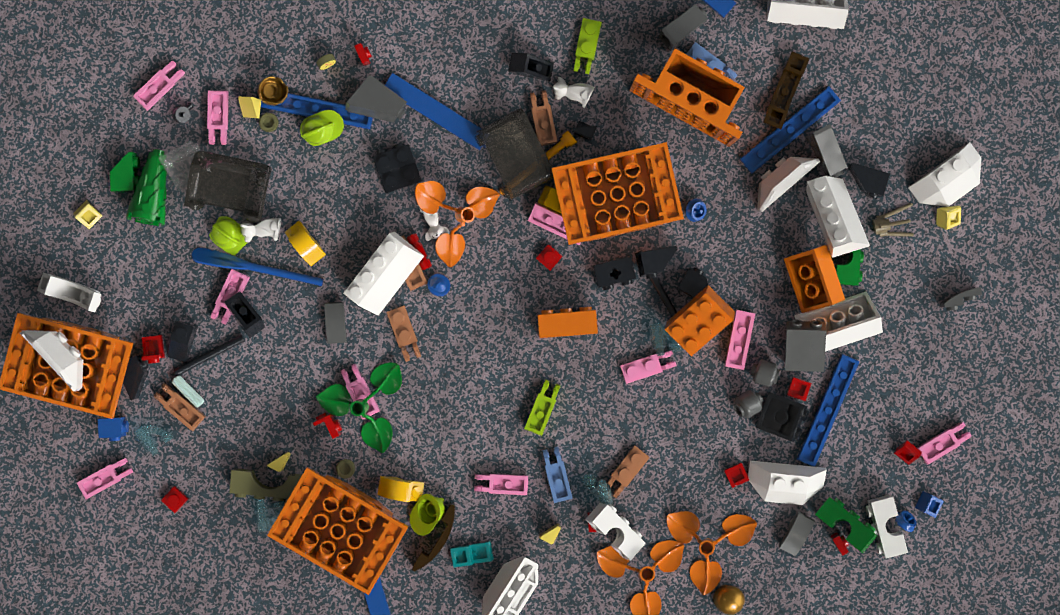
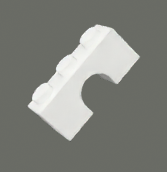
[866,495,908,559]
[585,503,645,561]

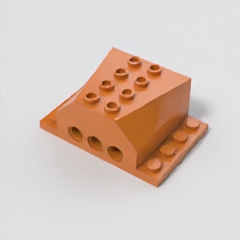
[629,49,745,147]
[551,142,684,245]
[0,313,133,419]
[267,467,409,595]

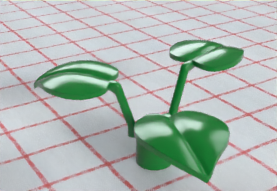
[316,362,402,453]

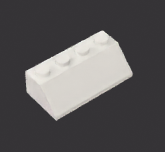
[767,0,849,29]
[806,176,870,257]
[343,232,424,315]
[794,291,883,351]

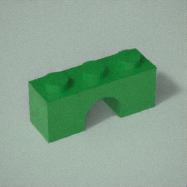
[834,249,864,286]
[815,497,877,554]

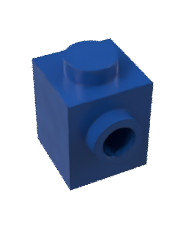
[98,417,129,441]

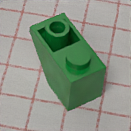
[110,152,140,193]

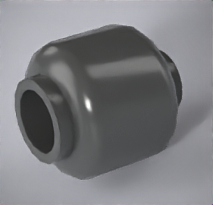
[750,359,780,387]
[733,390,763,418]

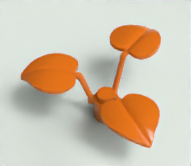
[415,181,500,267]
[667,511,757,595]
[596,540,684,615]

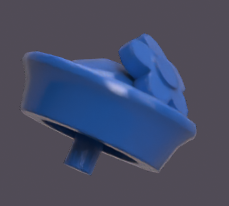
[685,198,707,222]
[427,274,451,296]
[895,510,917,532]

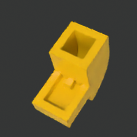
[537,186,561,214]
[285,220,326,266]
[377,476,424,502]

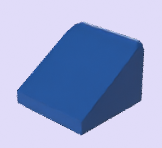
[915,491,944,518]

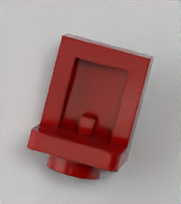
[141,335,165,364]
[313,412,342,439]

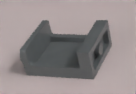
[785,319,826,372]

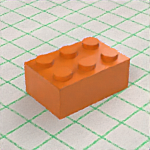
[784,245,845,313]
[664,285,735,356]
[538,307,598,338]

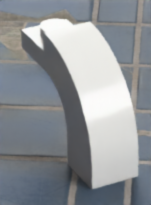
[37,272,101,312]

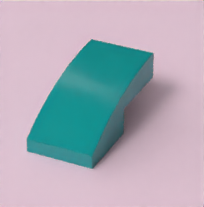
[450,541,494,568]

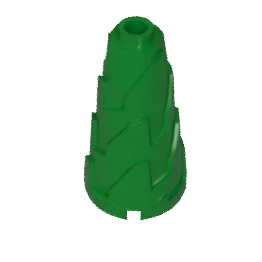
[126,149,167,226]

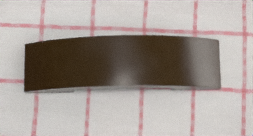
[763,51,810,130]
[411,502,456,572]

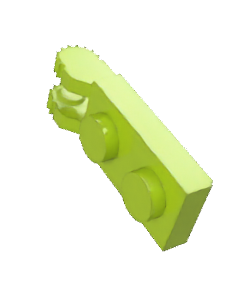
[573,18,602,74]
[524,379,561,436]

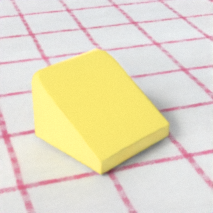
[238,96,261,118]
[73,200,102,229]
[936,206,961,230]
[267,452,291,472]
[539,524,561,545]

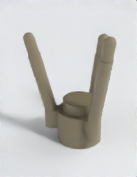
[872,203,914,237]

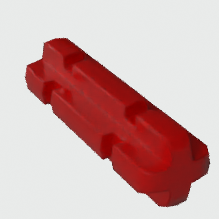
[407,233,432,270]

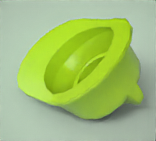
[300,110,344,146]
[209,216,248,255]
[410,493,445,536]

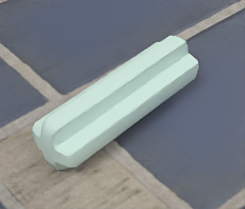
[172,376,204,407]

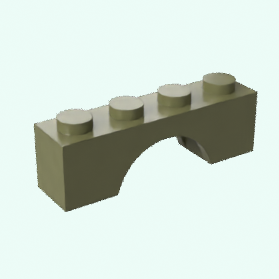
[229,468,302,501]

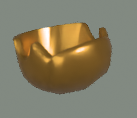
[258,76,288,106]
[713,585,745,615]

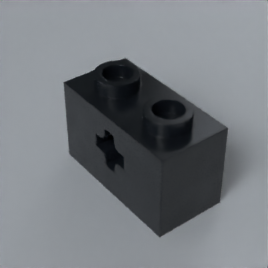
[593,256,636,291]

